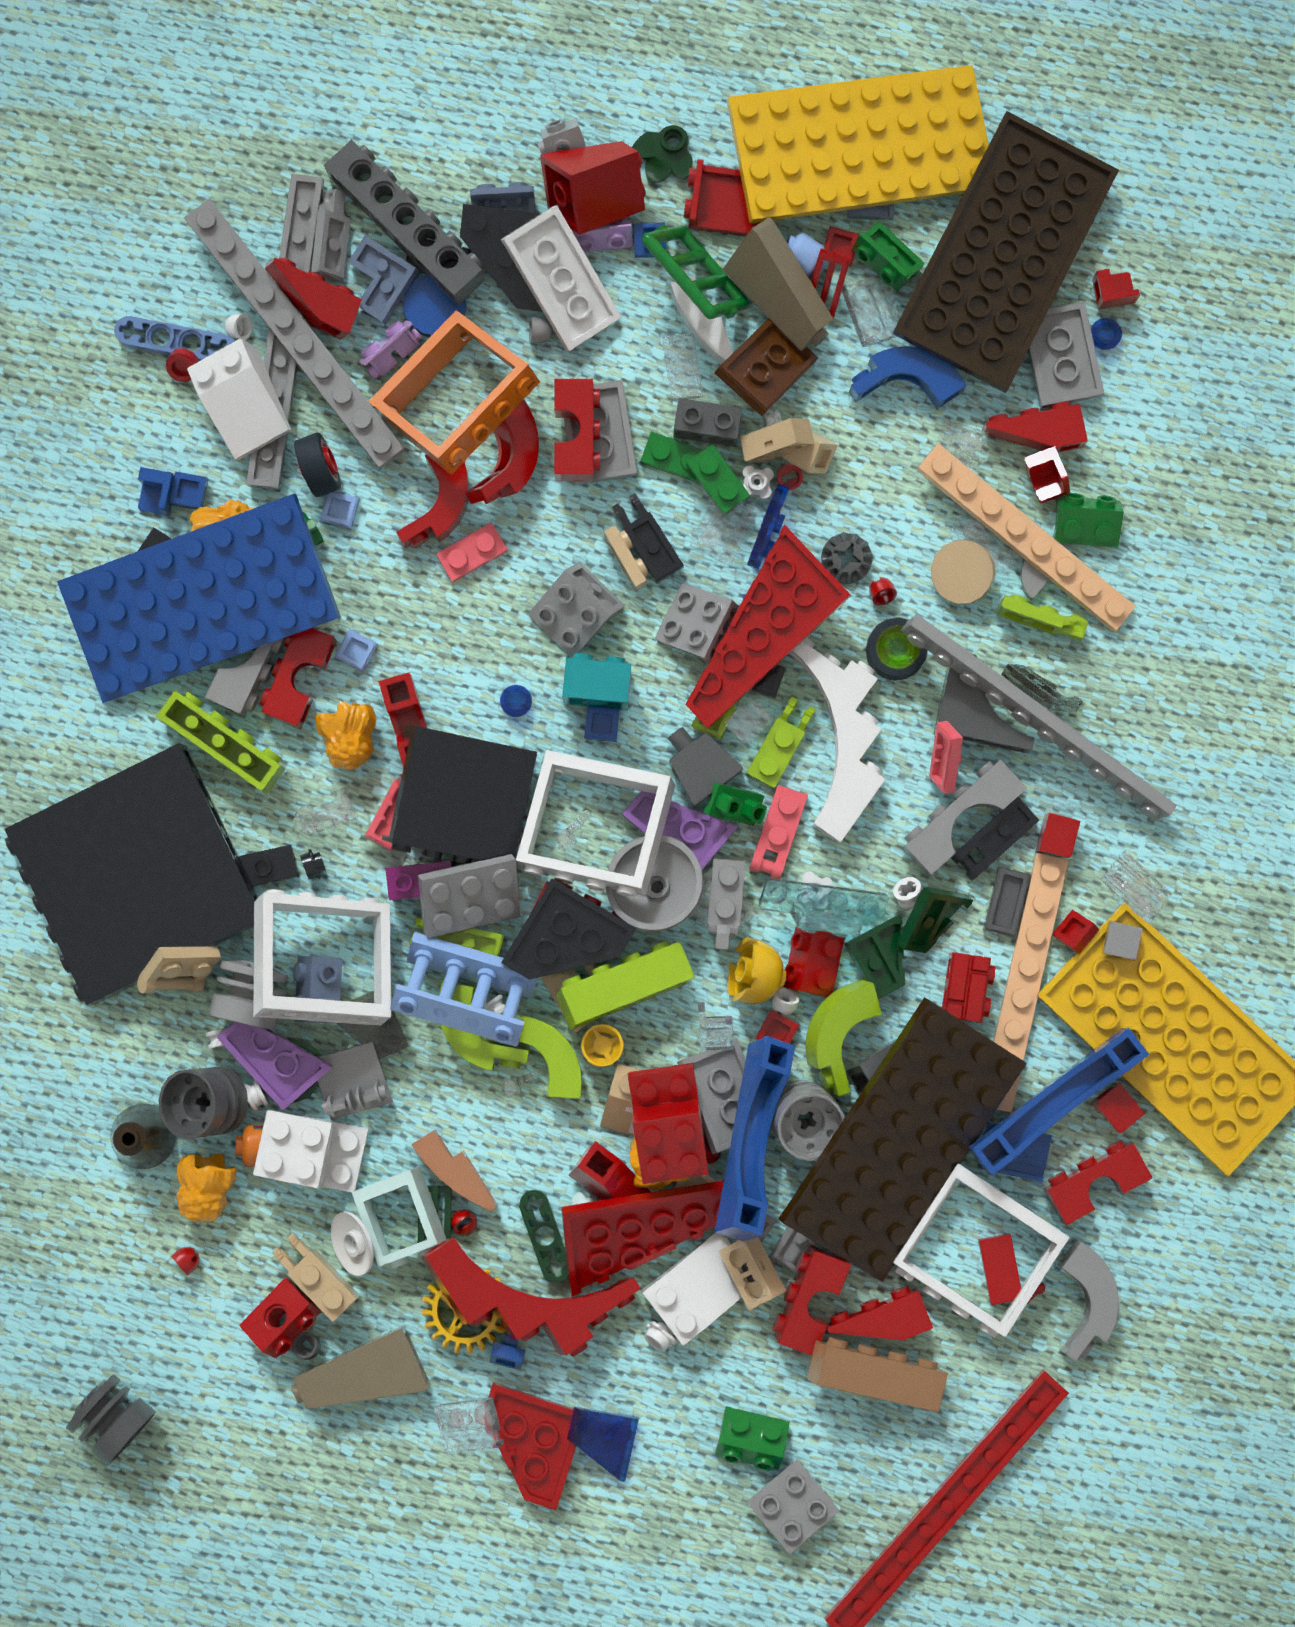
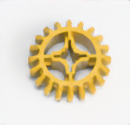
[422,1265,505,1354]

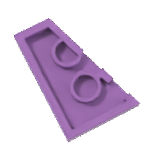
[622,791,738,870]
[217,1021,333,1110]

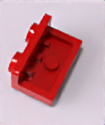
[783,925,845,998]

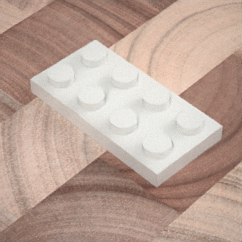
[501,205,622,351]

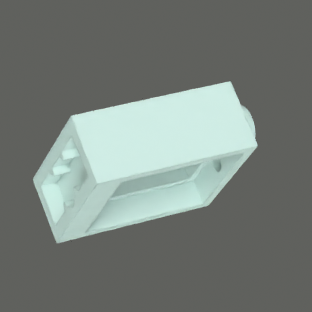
[351,1167,446,1269]

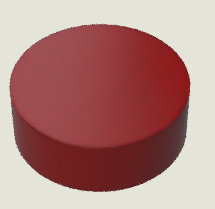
[166,348,199,382]

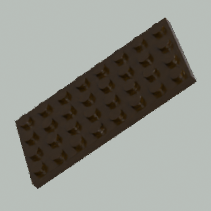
[892,111,1119,393]
[778,997,1027,1282]

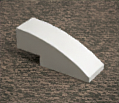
[670,276,733,365]

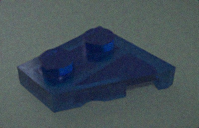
[747,484,790,569]
[567,1406,639,1482]

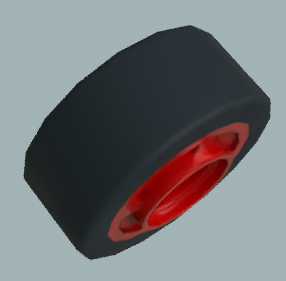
[294,432,341,497]

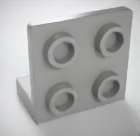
[529,562,625,658]
[655,583,739,665]

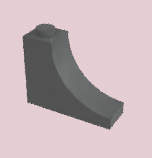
[933,653,1035,754]

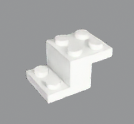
[253,1110,369,1192]

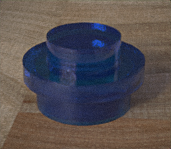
[1091,318,1122,350]
[500,685,532,717]

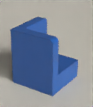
[138,467,174,516]

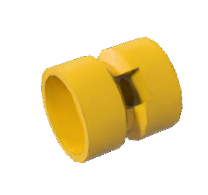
[581,1024,624,1067]

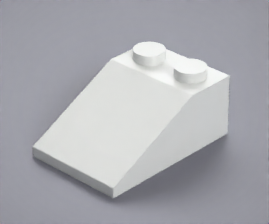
[187,338,292,461]
[642,1233,742,1346]

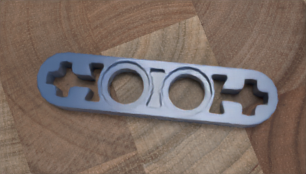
[114,316,234,361]

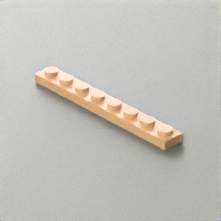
[916,443,1136,632]
[993,853,1069,1113]

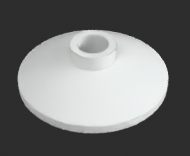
[331,1212,374,1276]

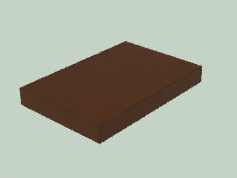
[714,318,819,416]

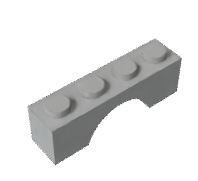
[205,637,286,717]
[902,759,1027,877]

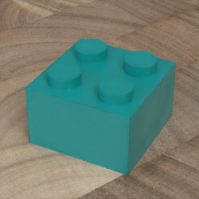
[562,653,631,711]

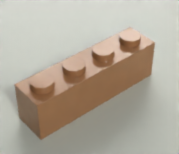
[807,1337,948,1412]

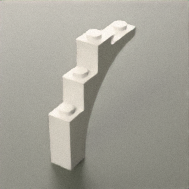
[790,638,886,845]

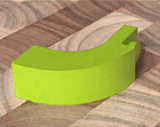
[805,980,882,1096]
[439,982,530,1071]
[486,1016,582,1099]

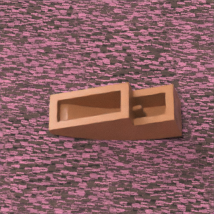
[411,1130,498,1211]

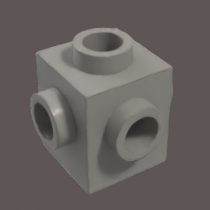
[537,118,586,154]

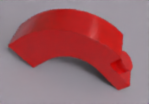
[465,399,539,504]
[396,455,470,548]

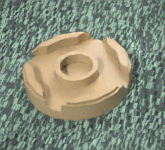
[931,540,996,604]

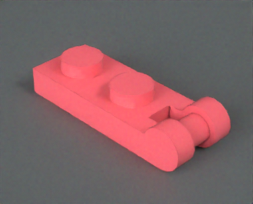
[749,785,808,881]

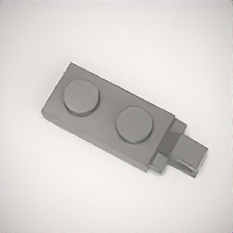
[311,189,351,281]
[707,858,746,950]

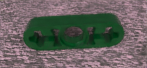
[519,1189,568,1282]

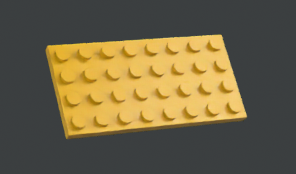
[726,65,989,224]
[1037,901,1295,1177]

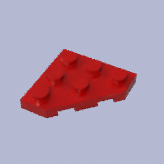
[482,1382,587,1510]

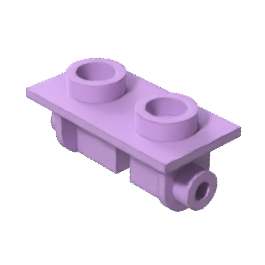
[571,218,633,253]
[357,320,422,380]

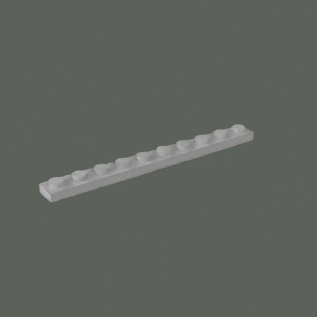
[246,174,324,491]
[184,198,405,469]
[901,614,1177,819]

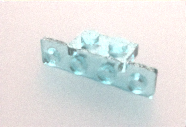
[759,878,889,937]

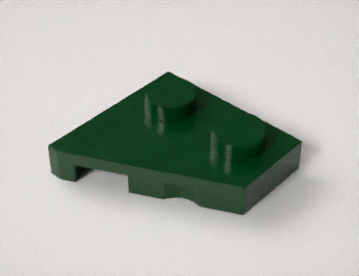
[896,886,973,953]
[844,914,905,999]

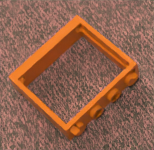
[368,310,540,475]

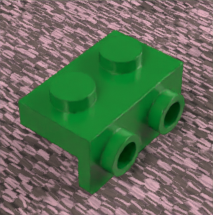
[851,221,925,292]
[1053,493,1124,548]
[715,1407,790,1471]

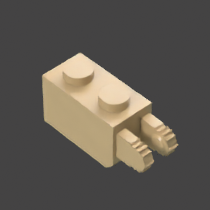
[273,1233,360,1322]

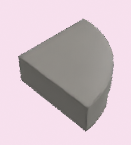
[1021,560,1050,601]

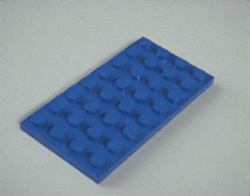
[57,494,341,703]

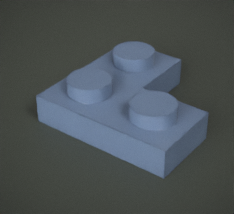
[348,236,419,325]

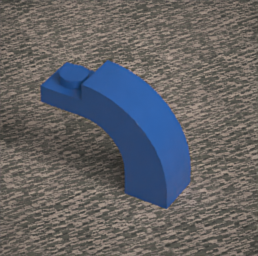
[849,346,966,409]

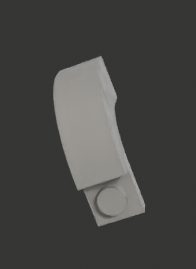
[1057,1239,1119,1362]

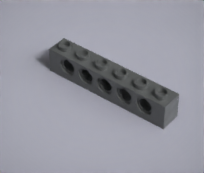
[324,139,485,306]

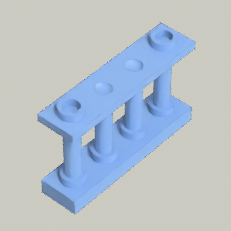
[390,932,537,1047]

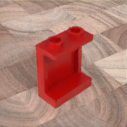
[683,159,761,236]

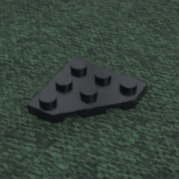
[460,204,543,312]
[501,878,636,980]

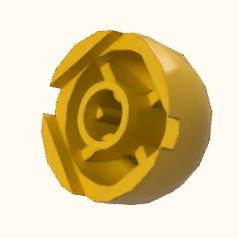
[727,937,786,1005]

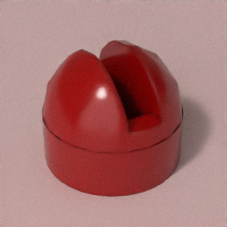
[776,464,803,490]
[869,577,897,605]
[451,1209,477,1236]
[171,1247,200,1276]

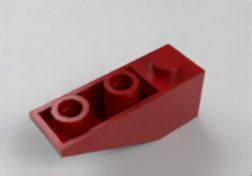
[265,258,362,340]
[982,402,1088,453]
[569,1141,651,1200]
[826,1286,933,1341]

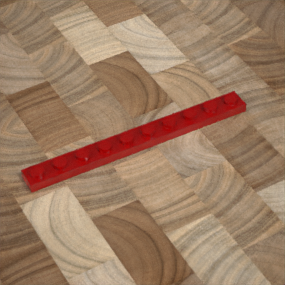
[824,1369,1069,1627]

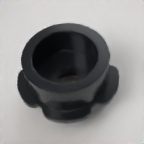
[300,849,326,880]

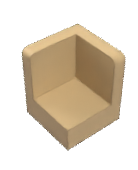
[781,431,838,474]

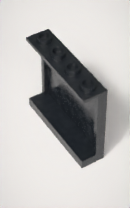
[382,724,537,864]

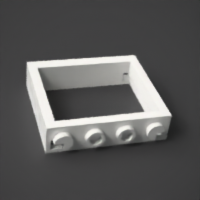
[516,750,675,897]
[253,889,391,1026]
[893,1164,1070,1338]

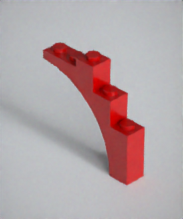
[421,1238,641,1357]

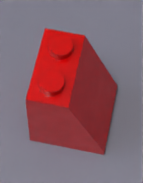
[540,141,646,235]

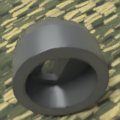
[292,1332,321,1360]

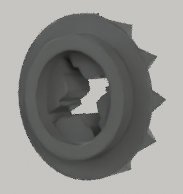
[821,532,873,584]

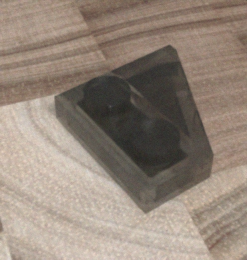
[1001,664,1083,712]
[336,991,409,1060]

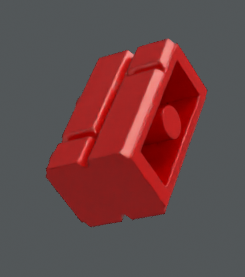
[942,952,996,1023]

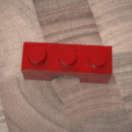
[554,379,600,481]
[260,628,337,730]
[378,672,427,768]
[1043,1140,1153,1225]
[772,1244,851,1356]

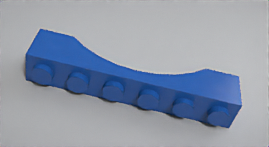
[968,1028,1149,1176]
[715,1036,795,1242]

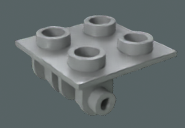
[317,1041,393,1120]
[747,1459,840,1555]

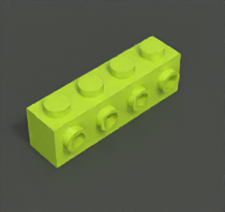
[156,690,285,795]
[556,940,695,1030]

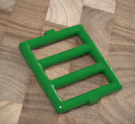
[641,224,749,319]

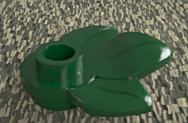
[632,125,693,183]

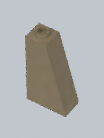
[722,217,834,351]
[291,1325,431,1409]

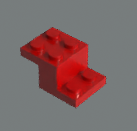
[628,1063,709,1184]

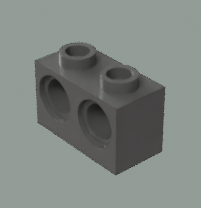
[673,398,742,447]

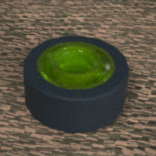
[865,617,928,681]

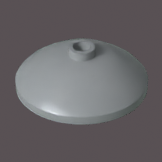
[606,835,703,931]

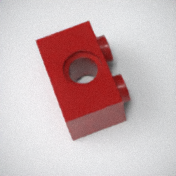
[239,1277,322,1359]

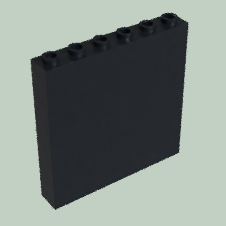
[4,743,258,1005]

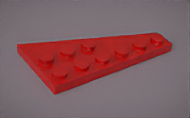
[685,524,851,729]
[561,1180,724,1297]

